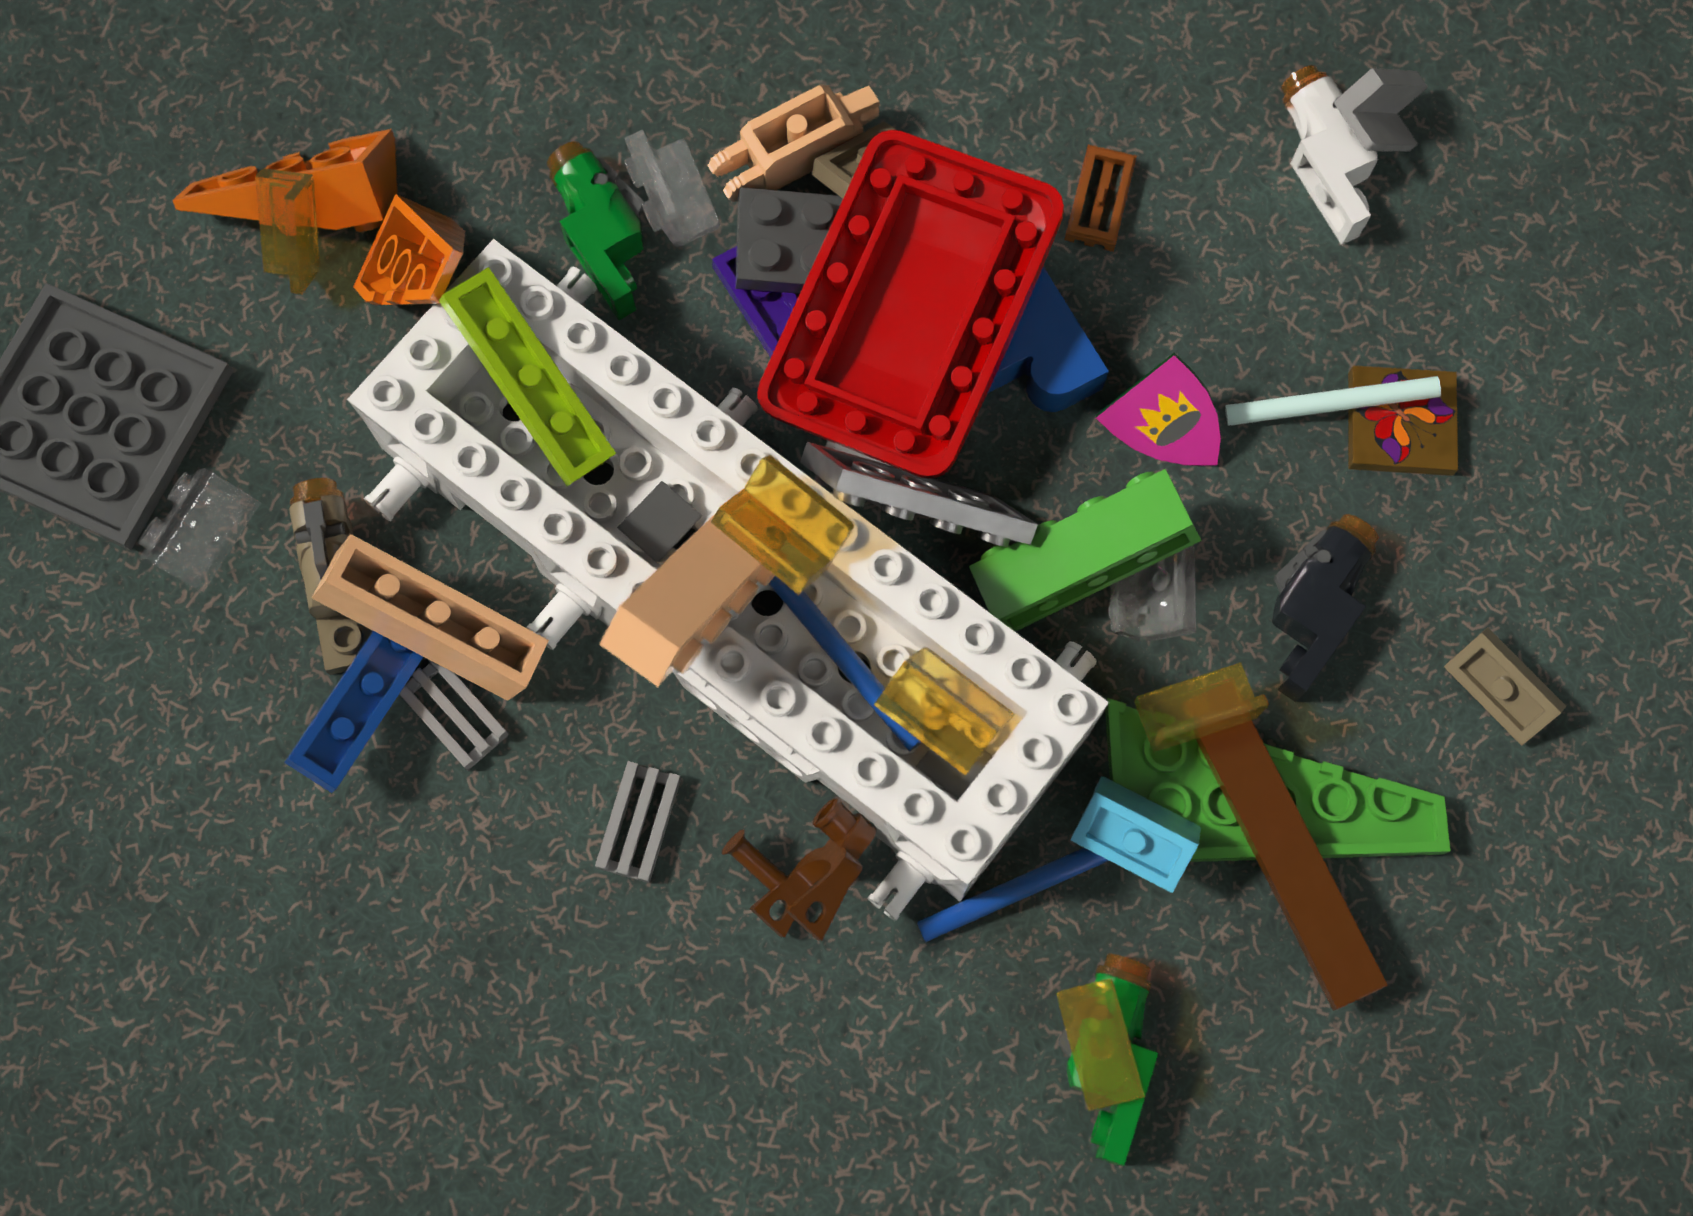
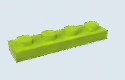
[439,267,617,487]

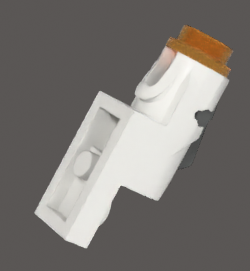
[1281,65,1378,245]

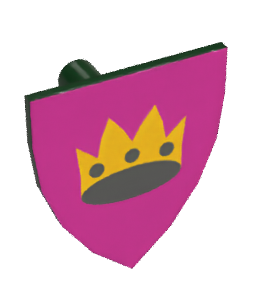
[1095,353,1221,465]

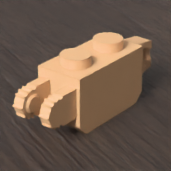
[708,85,880,202]

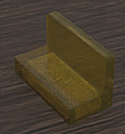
[255,168,320,295]
[711,455,854,595]
[874,647,1014,775]
[1134,662,1269,753]

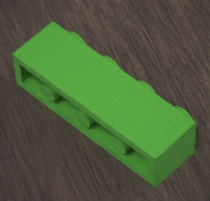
[969,469,1202,632]

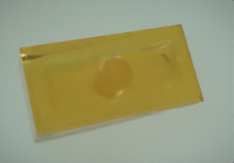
[1056,978,1145,1112]

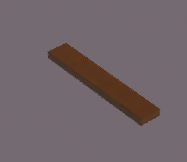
[1180,681,1388,1011]

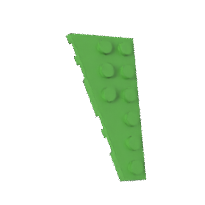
[1105,698,1450,862]

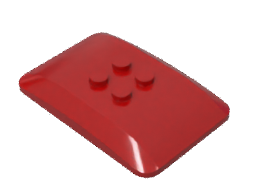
[757,130,1064,479]

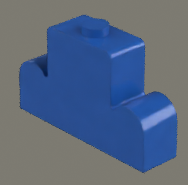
[987,267,1109,412]

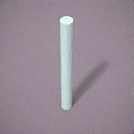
[1225,376,1441,426]

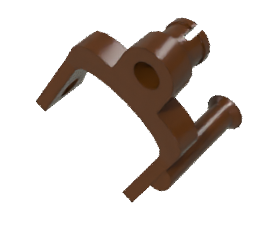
[721,798,877,941]

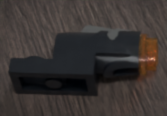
[1272,514,1379,702]

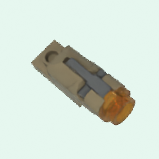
[289,478,373,675]

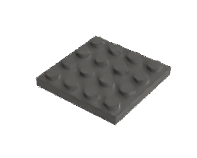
[0,283,234,551]

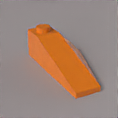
[172,129,397,232]
[353,194,465,305]

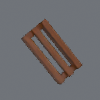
[1064,144,1137,252]

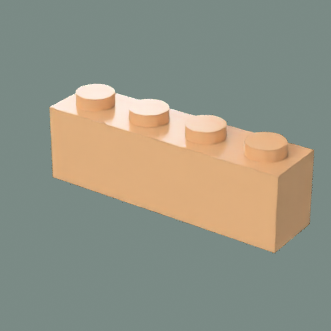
[600,495,789,687]
[312,534,549,701]

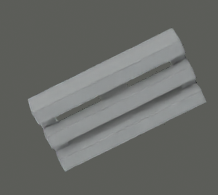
[399,660,509,771]
[595,761,681,883]

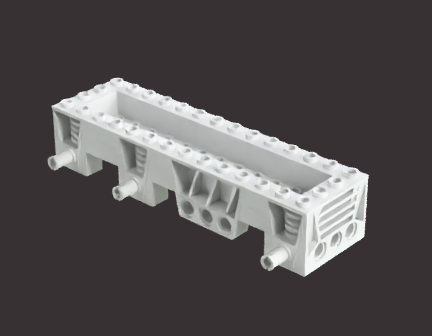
[347,239,1109,921]

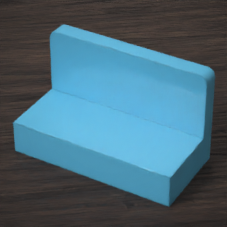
[1070,776,1201,893]

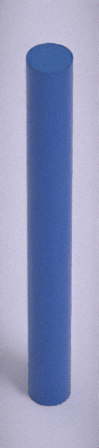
[768,567,927,752]
[917,848,1109,942]

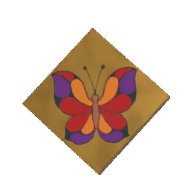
[1348,365,1458,476]

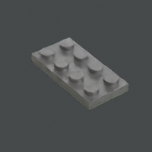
[800,442,1038,547]

